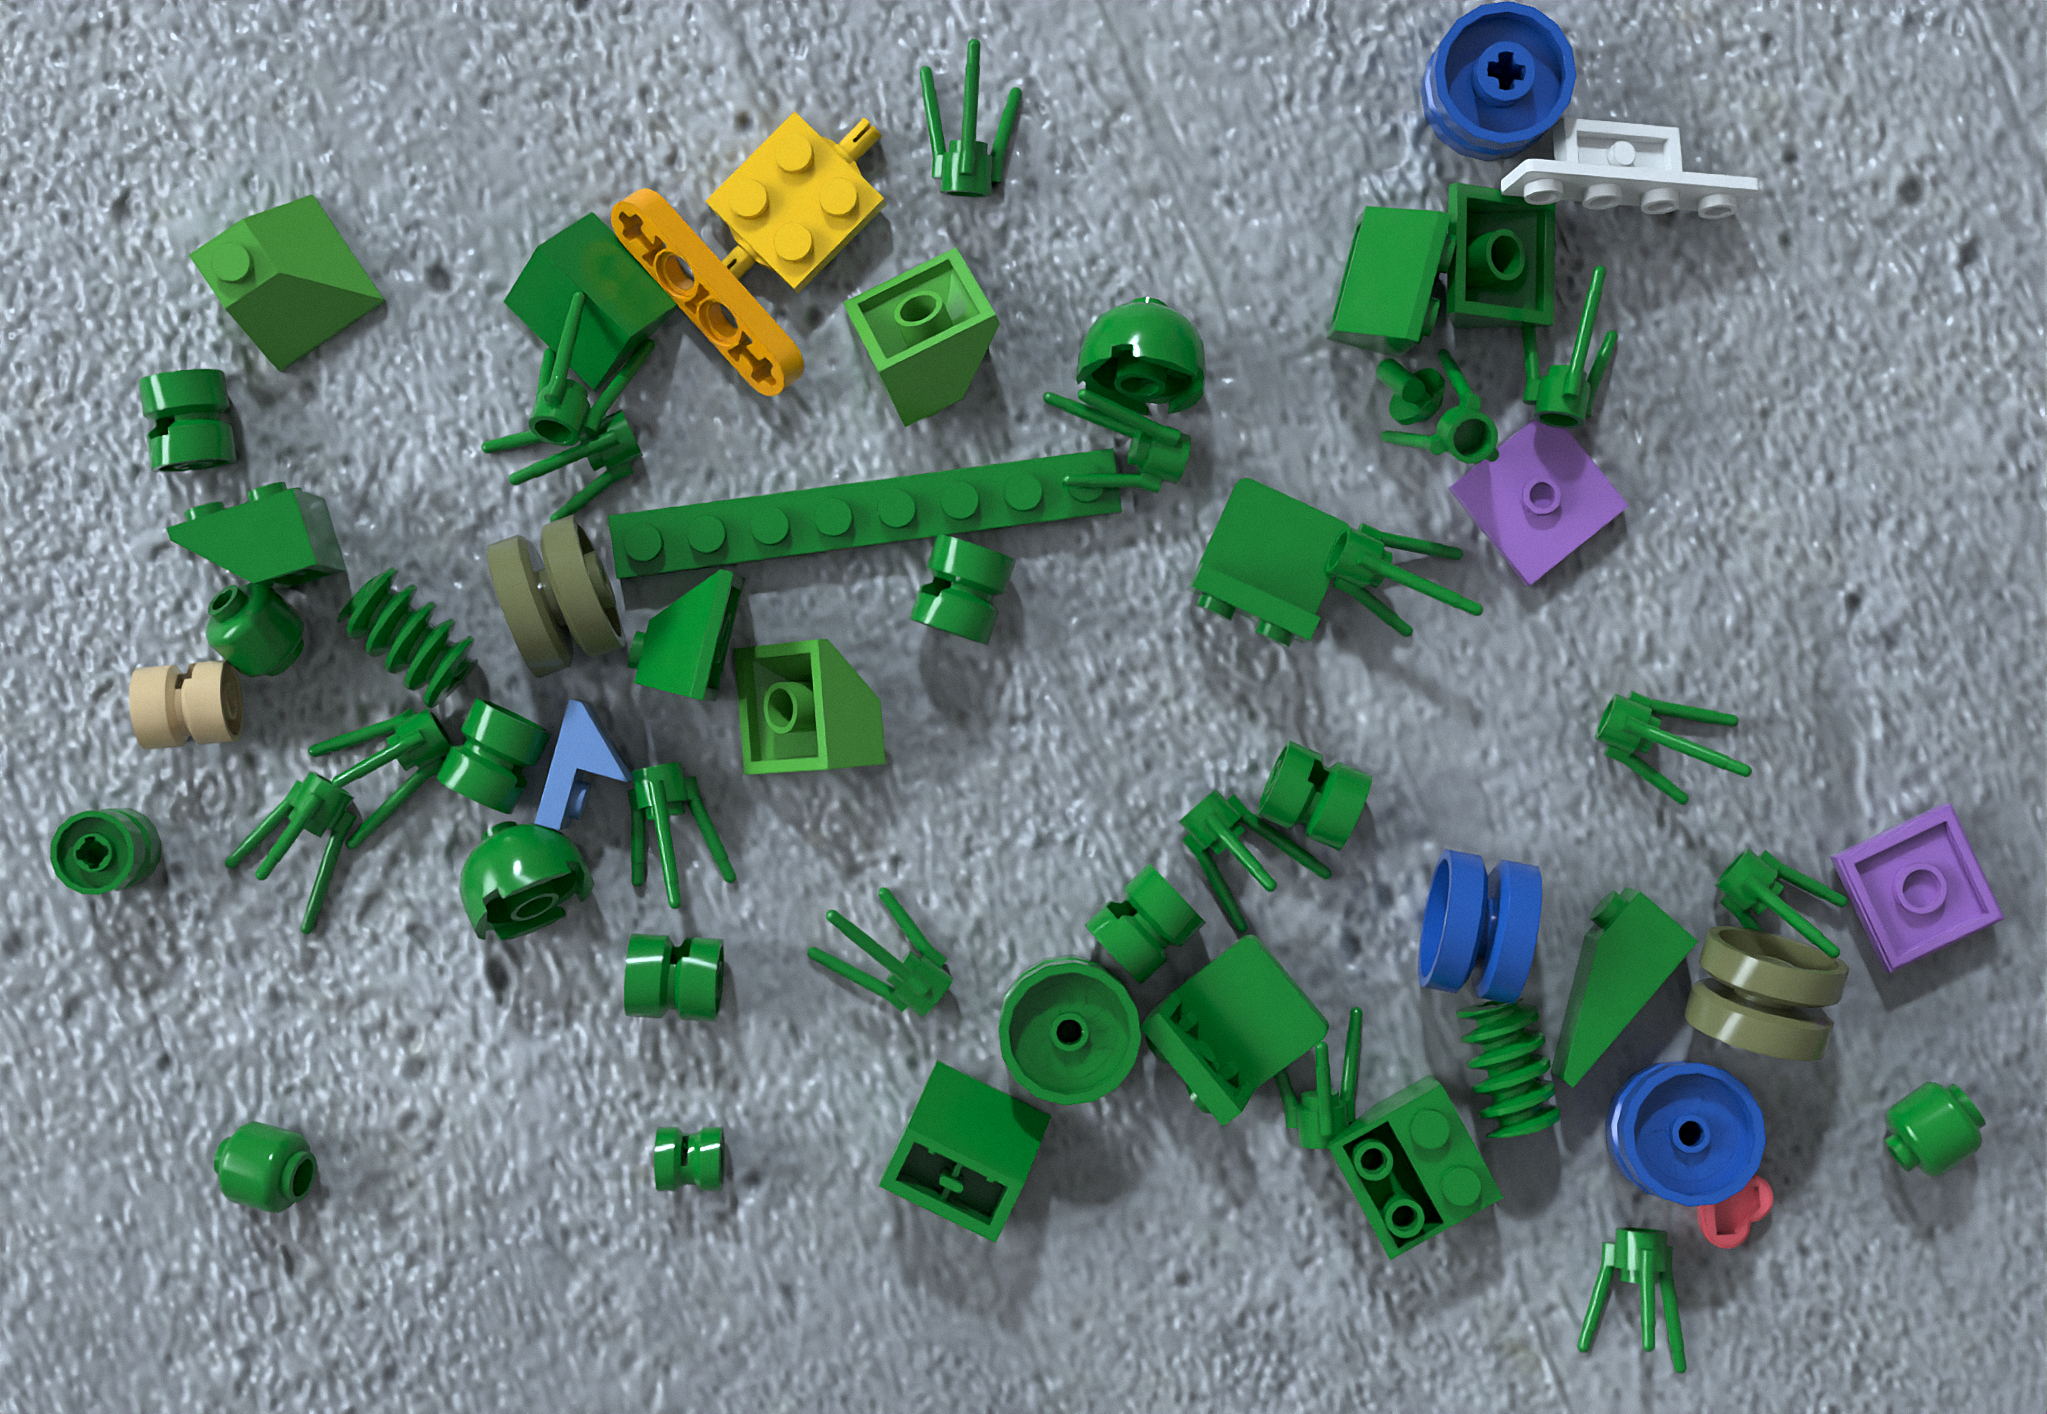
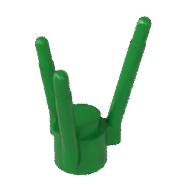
[920,38,1022,198]
[1521,265,1618,429]
[528,292,656,447]
[1381,349,1499,464]
[1043,389,1191,493]
[481,410,643,523]
[1326,523,1483,637]
[1595,691,1752,805]
[308,707,453,850]
[627,762,737,909]
[225,771,357,935]
[1178,789,1332,933]
[1714,848,1848,958]
[807,887,954,1017]
[1274,1007,1363,1149]
[1577,1227,1687,1374]

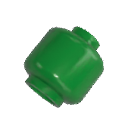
[205,583,304,677]
[1883,1081,1986,1178]
[214,1121,317,1213]

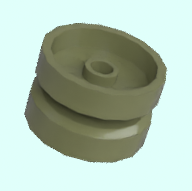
[487,514,625,678]
[1684,926,1850,1061]

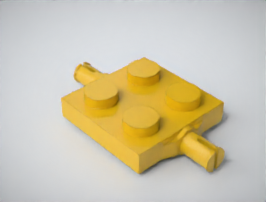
[705,111,887,294]

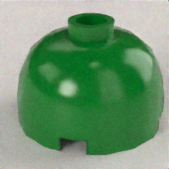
[1076,297,1206,415]
[459,821,594,941]

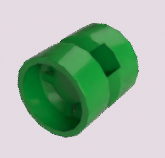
[138,369,237,473]
[909,534,1016,645]
[436,697,552,815]
[1256,740,1372,851]
[50,808,161,895]
[1085,863,1206,985]
[624,933,724,1022]

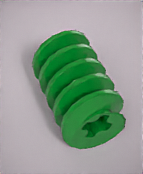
[337,567,479,708]
[1456,998,1561,1138]

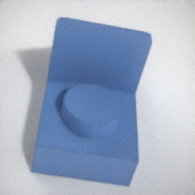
[534,699,633,831]

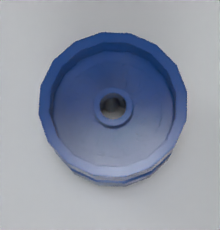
[1420,1,1577,162]
[1418,849,1542,1004]
[1605,1061,1766,1207]

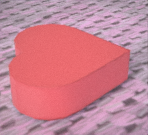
[1697,1174,1774,1249]

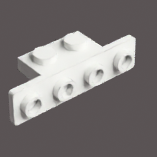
[1501,117,1759,219]

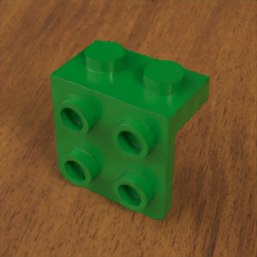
[1187,478,1349,648]
[1140,935,1329,1127]

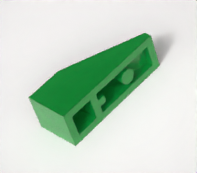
[1551,887,1699,1088]

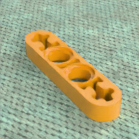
[611,188,804,396]

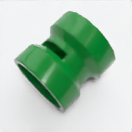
[654,1127,725,1192]

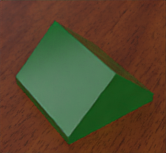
[1447,182,1556,329]
[503,212,679,392]

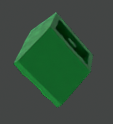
[1326,206,1457,358]
[166,482,347,590]
[879,1059,1051,1243]
[1327,1074,1504,1260]

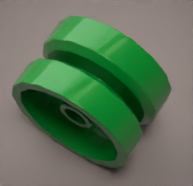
[998,954,1141,1106]

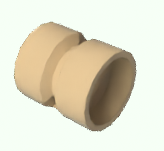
[129,660,244,750]

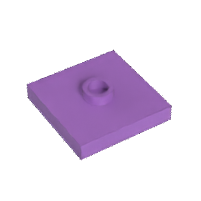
[1448,418,1629,586]
[1830,803,2005,973]

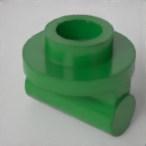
[1376,358,1446,425]

